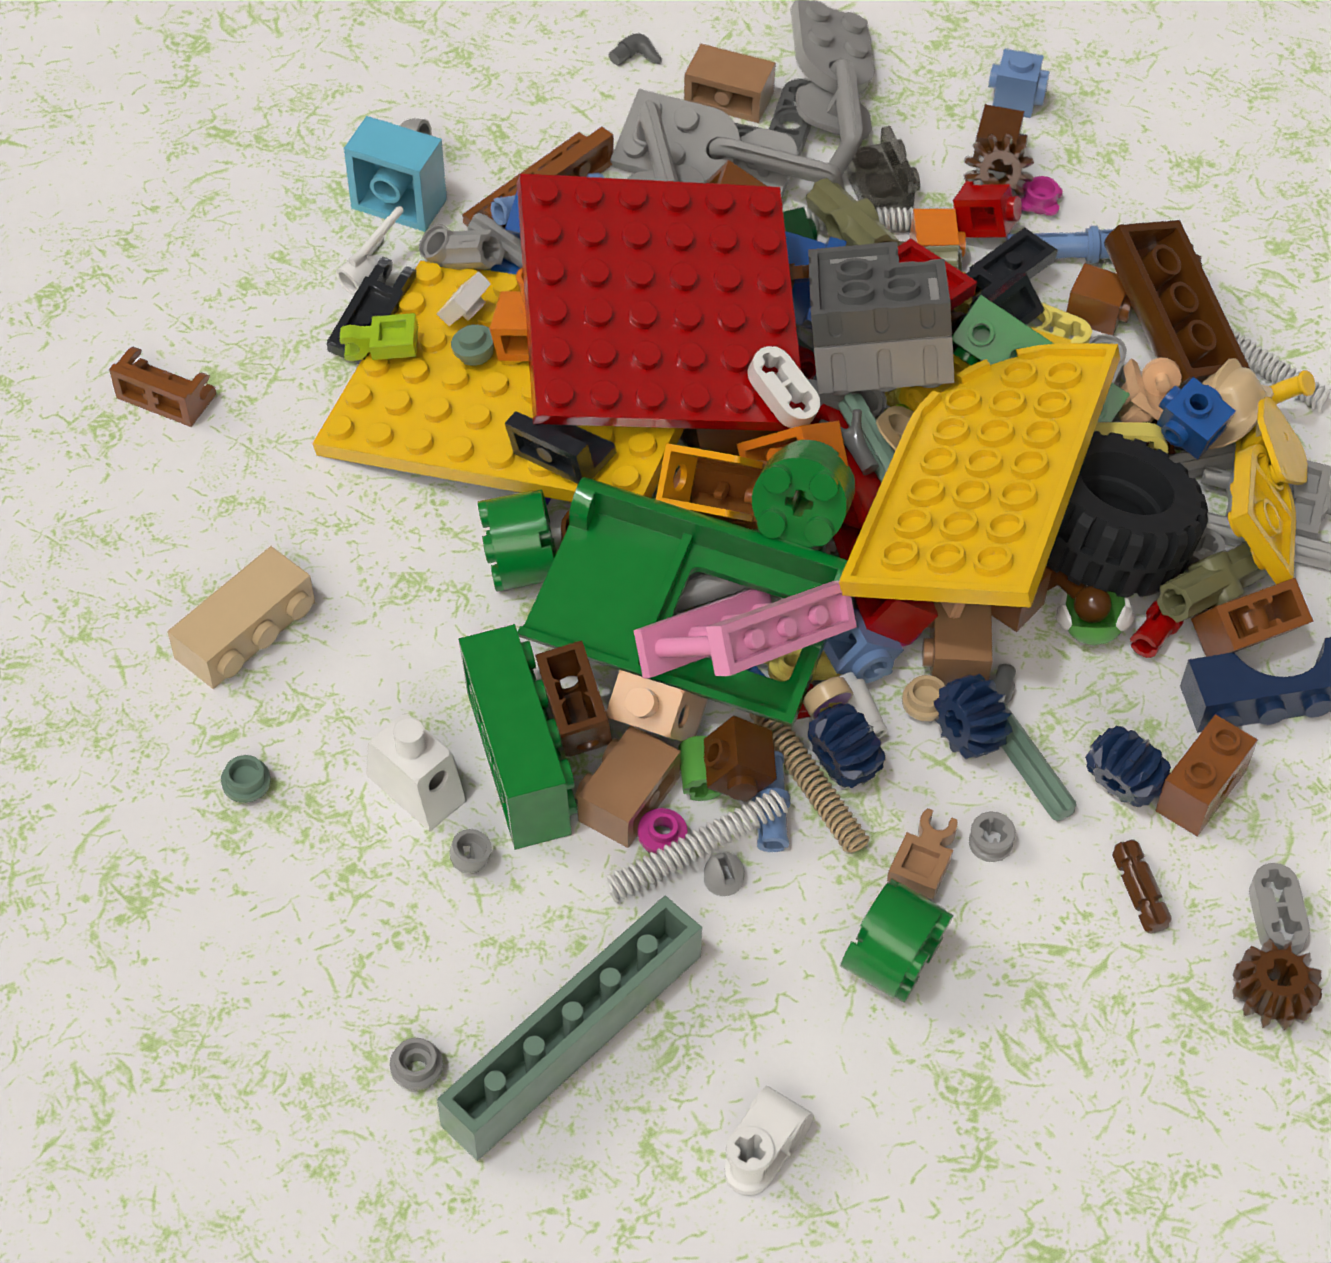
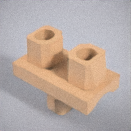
[1119,358,1182,423]

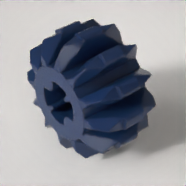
[934,674,1013,759]
[808,703,885,788]
[1085,726,1171,807]

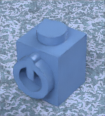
[988,49,1050,118]
[823,608,904,683]

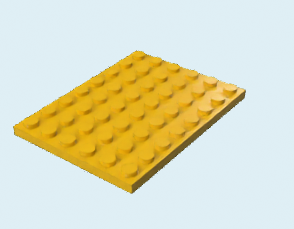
[312,260,685,502]

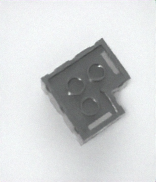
[808,242,954,396]

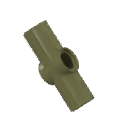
[806,178,899,247]
[1157,541,1269,623]

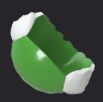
[1055,591,1135,646]

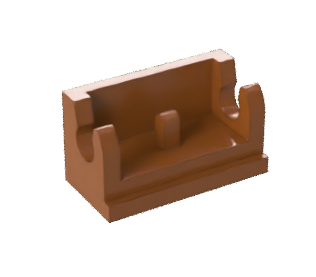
[109,346,216,427]
[673,458,768,530]

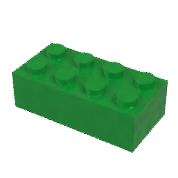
[458,624,578,850]

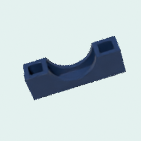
[1180,637,1331,733]

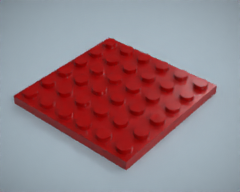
[517,173,805,431]

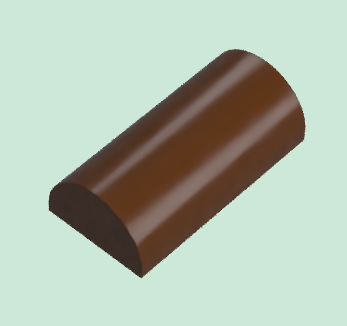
[1104,220,1250,389]

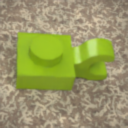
[339,313,418,361]

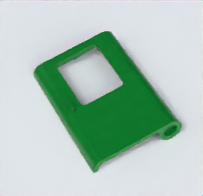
[517,477,852,727]

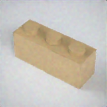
[167,546,315,689]

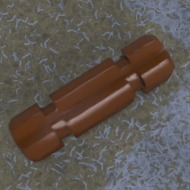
[1112,839,1172,934]

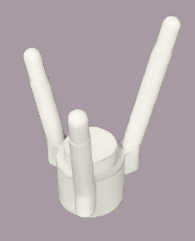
[336,206,427,296]

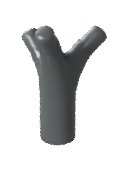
[818,409,879,475]

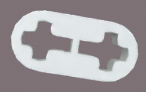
[748,346,820,428]

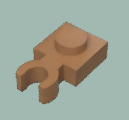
[887,808,958,899]

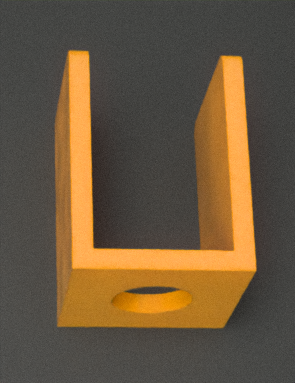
[656,443,763,522]

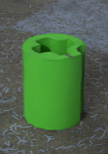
[678,736,722,801]

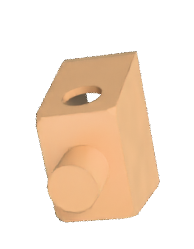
[606,670,708,741]

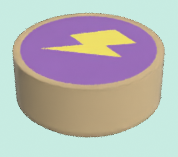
[803,677,854,719]

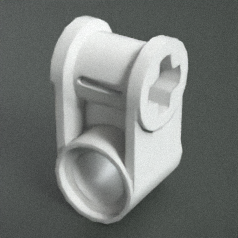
[724,1086,814,1195]

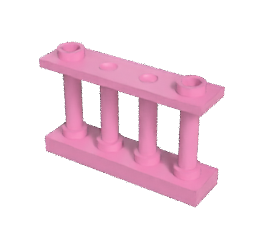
[634,581,857,678]

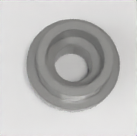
[390,1038,443,1090]

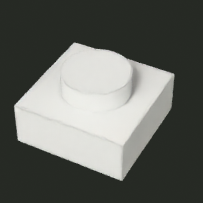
[437,271,491,326]

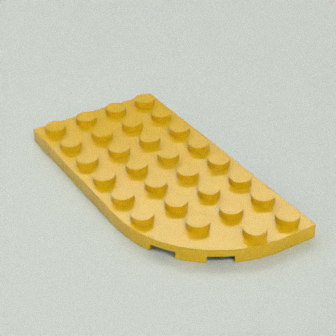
[839,343,1120,608]

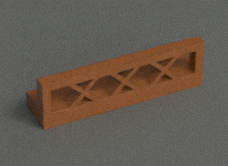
[462,126,614,228]

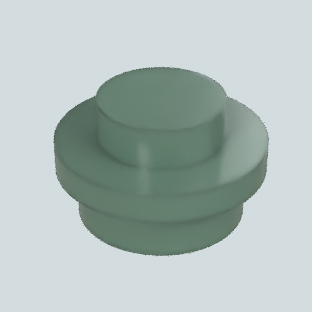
[451,325,494,366]
[221,755,271,803]

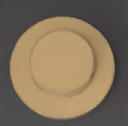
[902,675,945,721]

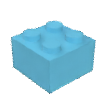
[344,116,447,232]

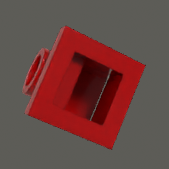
[953,181,1022,238]

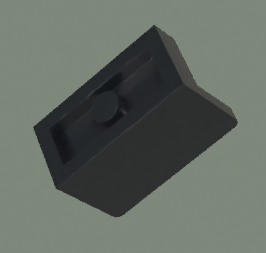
[505,411,617,484]

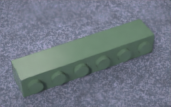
[437,895,702,1161]

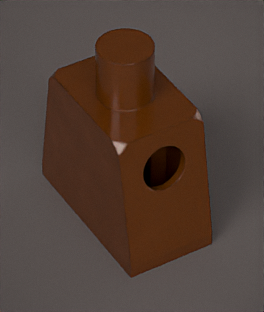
[535,640,612,757]

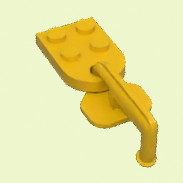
[1228,370,1315,584]

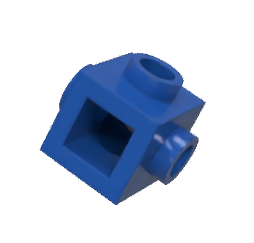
[1156,377,1236,460]

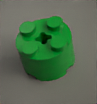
[752,440,855,548]
[478,490,557,592]
[840,878,954,1003]

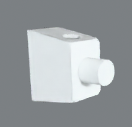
[366,714,466,832]

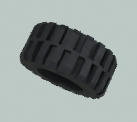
[1047,431,1208,598]

